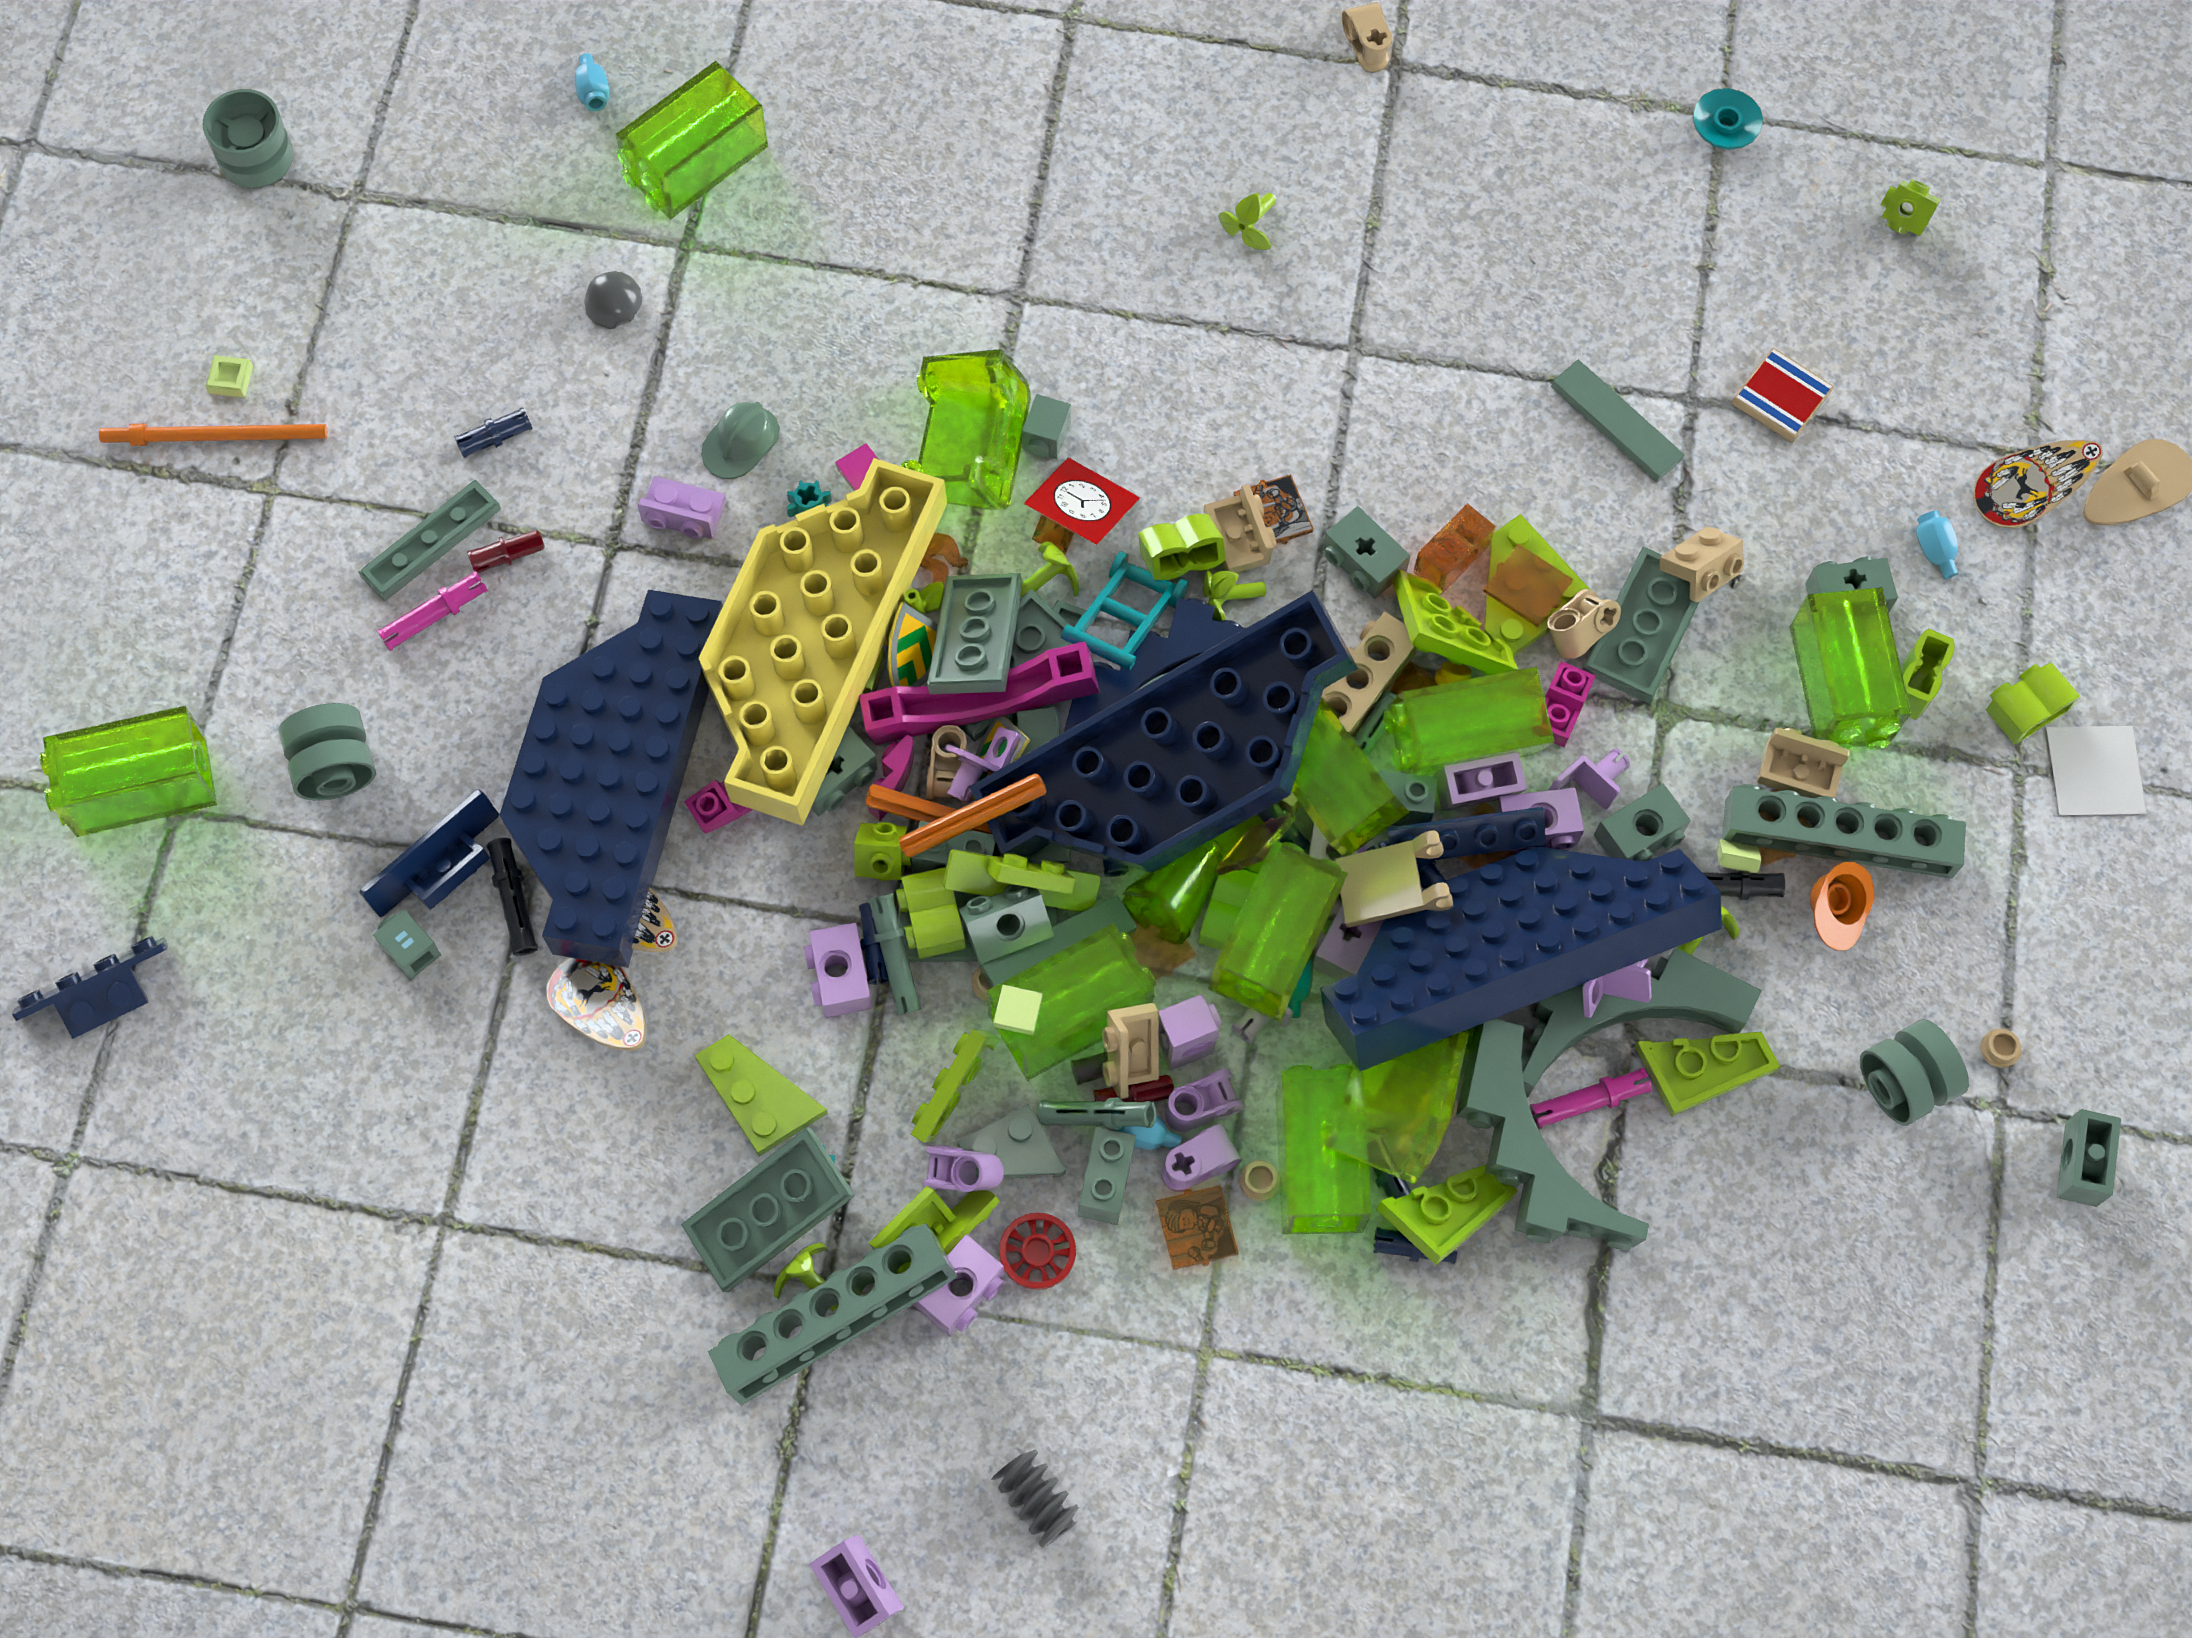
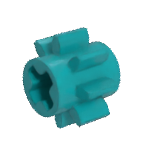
[786,480,832,517]

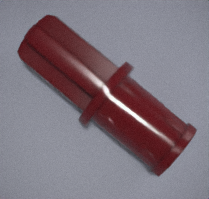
[467,530,545,574]
[1093,1075,1175,1102]

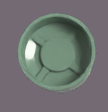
[202,89,294,188]
[278,703,376,801]
[1860,1019,1969,1126]

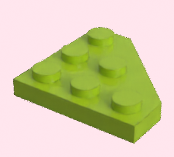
[1483,514,1592,657]
[1392,569,1518,681]

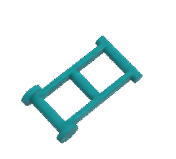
[1061,551,1189,670]

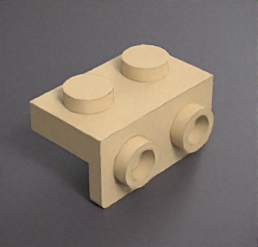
[1203,484,1276,573]
[1660,526,1744,602]
[1756,728,1850,798]
[1102,1003,1159,1099]

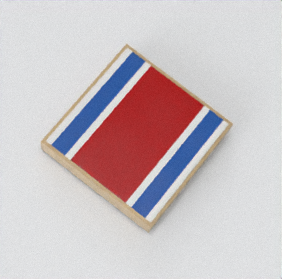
[1731,347,1834,443]

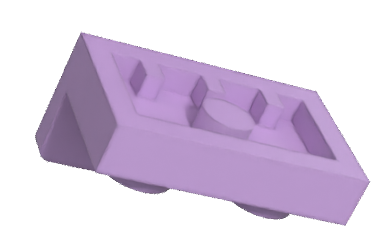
[637,476,726,539]

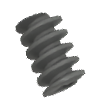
[991,1450,1079,1548]

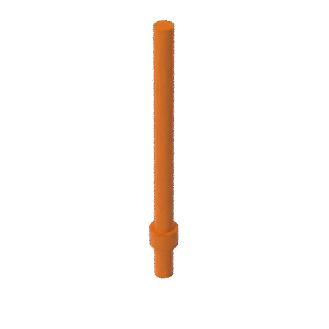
[99,423,328,446]

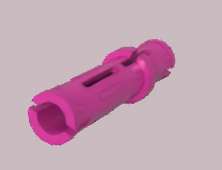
[376,571,488,651]
[1530,1068,1652,1129]

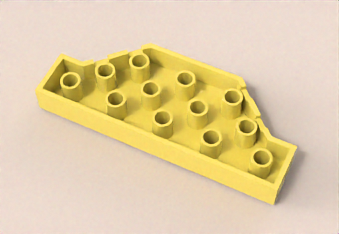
[699,458,947,826]

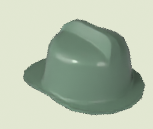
[701,402,780,479]

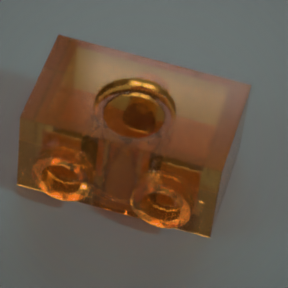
[1413,503,1496,595]

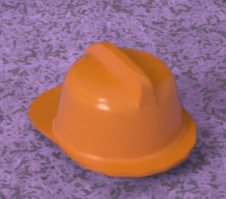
[1810,862,1874,951]

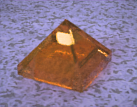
[1032,514,1074,555]
[1389,661,1440,711]

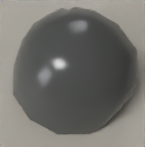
[584,271,642,329]

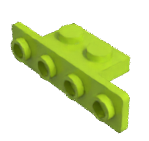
[943,849,1101,912]
[868,1186,1000,1293]

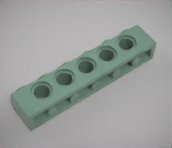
[1722,784,1966,879]
[708,1223,958,1406]

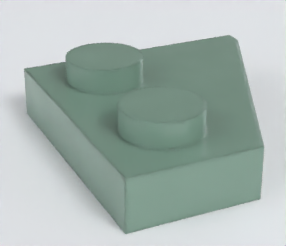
[957,1104,1066,1179]

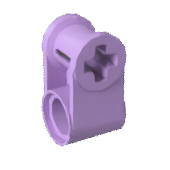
[1165,1069,1246,1132]
[1161,1124,1242,1192]
[923,1145,1004,1192]

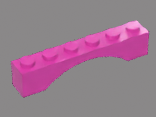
[859,641,1100,746]

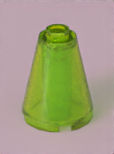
[1122,839,1224,945]

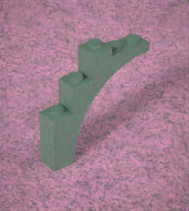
[1521,948,1762,1098]
[1456,1018,1649,1250]

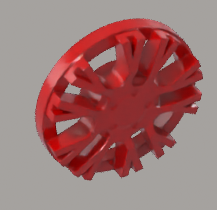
[999,1212,1076,1290]

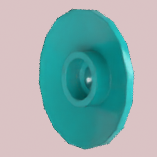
[1692,88,1763,150]

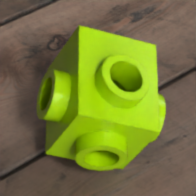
[1880,179,1941,236]
[854,822,912,881]

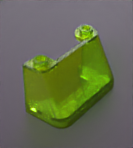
[901,349,1031,510]
[1322,1030,1469,1185]

